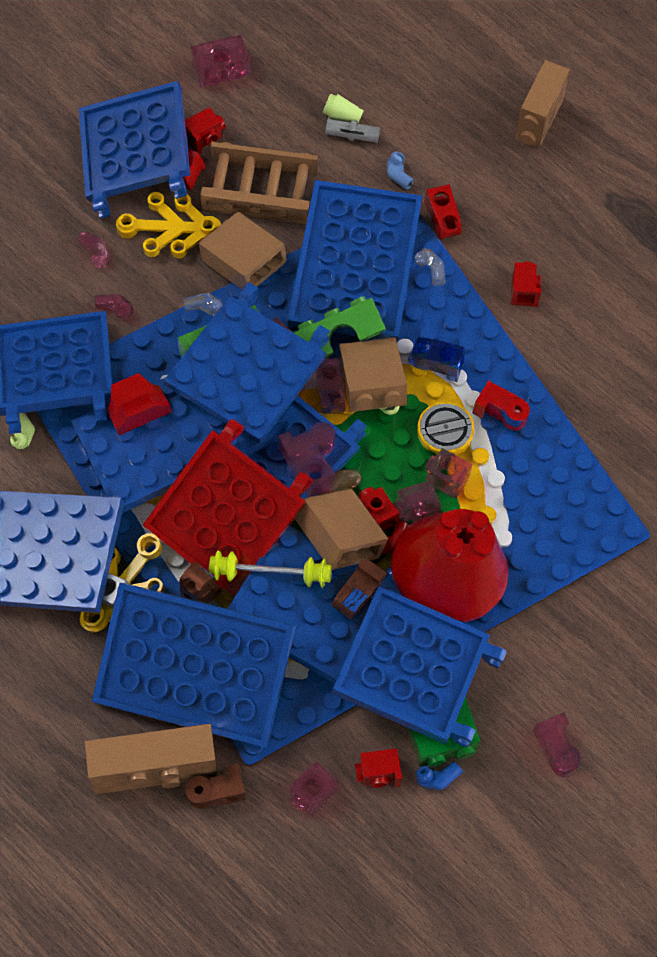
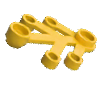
[116,192,221,259]
[80,533,165,633]

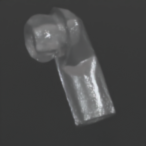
[415,248,446,286]
[183,293,223,316]

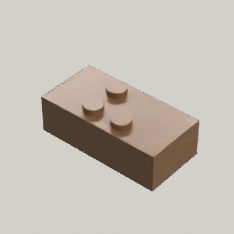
[85,724,217,794]

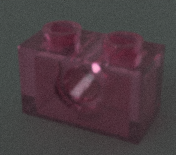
[191,34,250,87]

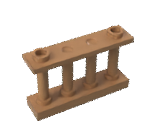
[201,142,318,224]

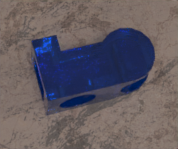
[408,337,465,382]

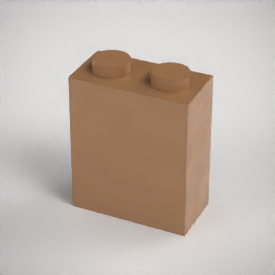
[515,60,570,148]
[199,212,287,290]
[339,338,407,412]
[295,488,388,570]

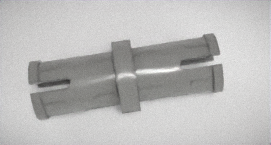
[325,118,380,144]

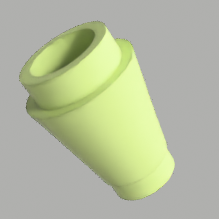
[323,94,364,124]

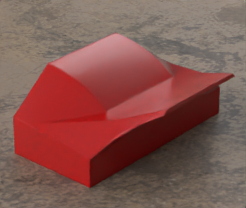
[107,373,172,435]

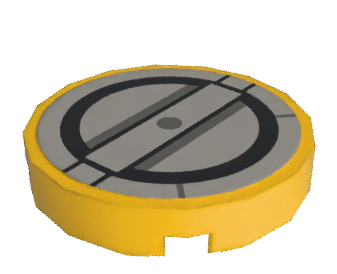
[417,401,475,457]

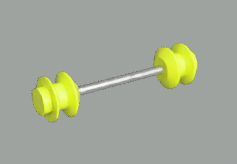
[209,550,332,588]

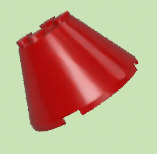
[391,509,508,623]

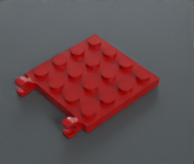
[143,418,314,597]

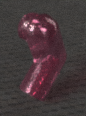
[79,232,111,268]
[95,294,133,318]

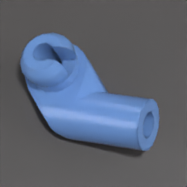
[387,151,414,190]

